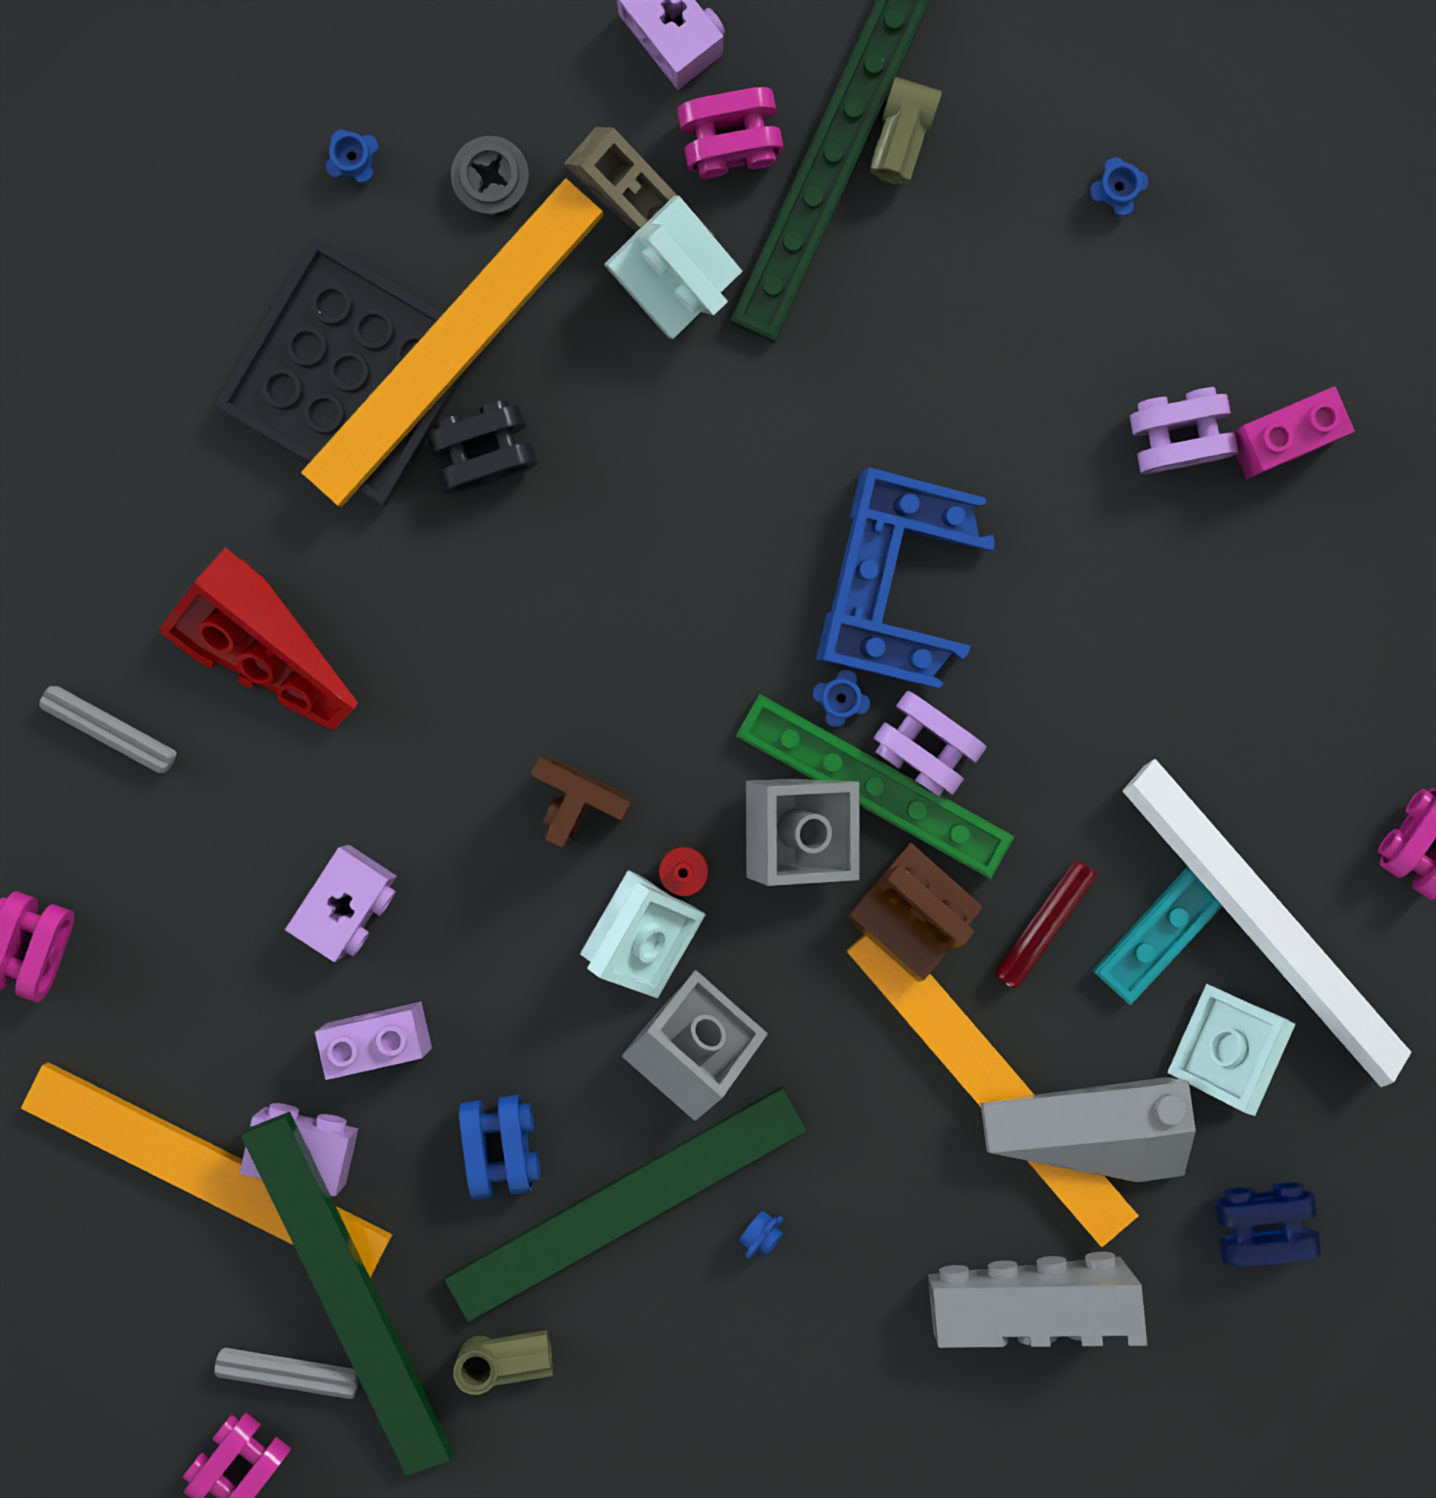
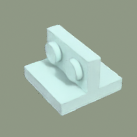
[604,196,742,339]
[580,870,706,998]
[1167,984,1295,1116]

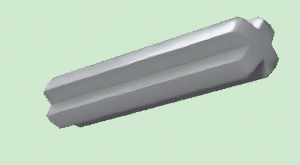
[39,686,177,773]
[215,1348,360,1399]

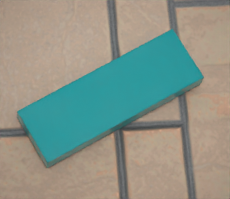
[1091,866,1222,1005]

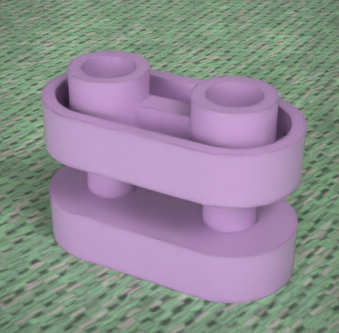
[1129,387,1239,474]
[873,690,987,797]

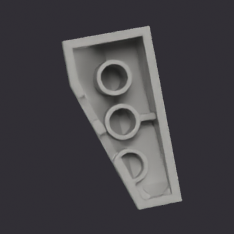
[980,1077,1196,1182]

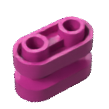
[677,87,784,179]
[1378,787,1436,900]
[0,891,74,1003]
[182,1412,291,1498]

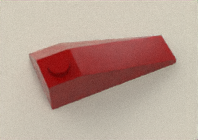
[158,547,358,731]

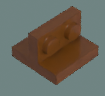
[531,756,636,848]
[846,843,983,982]

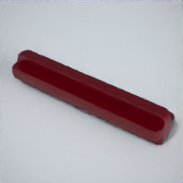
[995,861,1097,989]

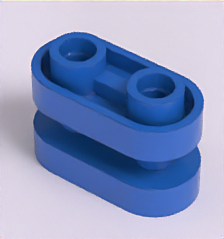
[459,1094,541,1200]

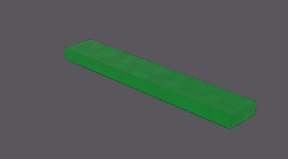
[736,694,1014,879]

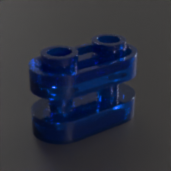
[1215,1182,1321,1266]

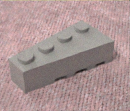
[928,1252,1147,1348]

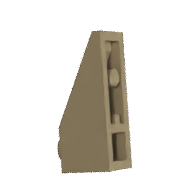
[564,127,714,236]

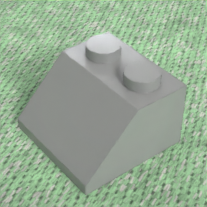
[746,779,859,886]
[622,970,768,1121]

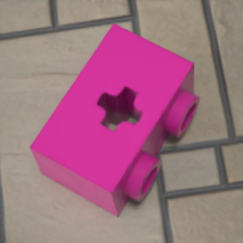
[1232,386,1355,480]

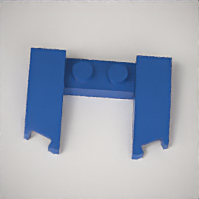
[816,467,995,688]

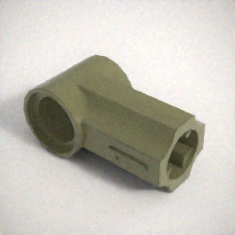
[869,77,942,185]
[453,1330,554,1395]

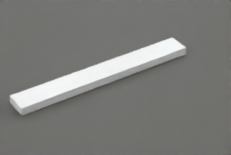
[1122,759,1411,1087]

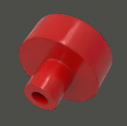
[659,846,708,896]

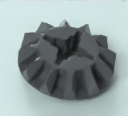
[451,136,530,217]

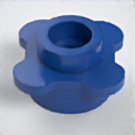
[325,130,379,184]
[1090,157,1148,216]
[813,670,870,727]
[739,1210,784,1259]

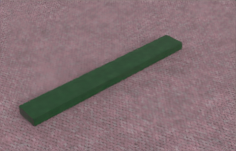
[731,0,931,344]
[444,1086,807,1322]
[240,1111,453,1477]

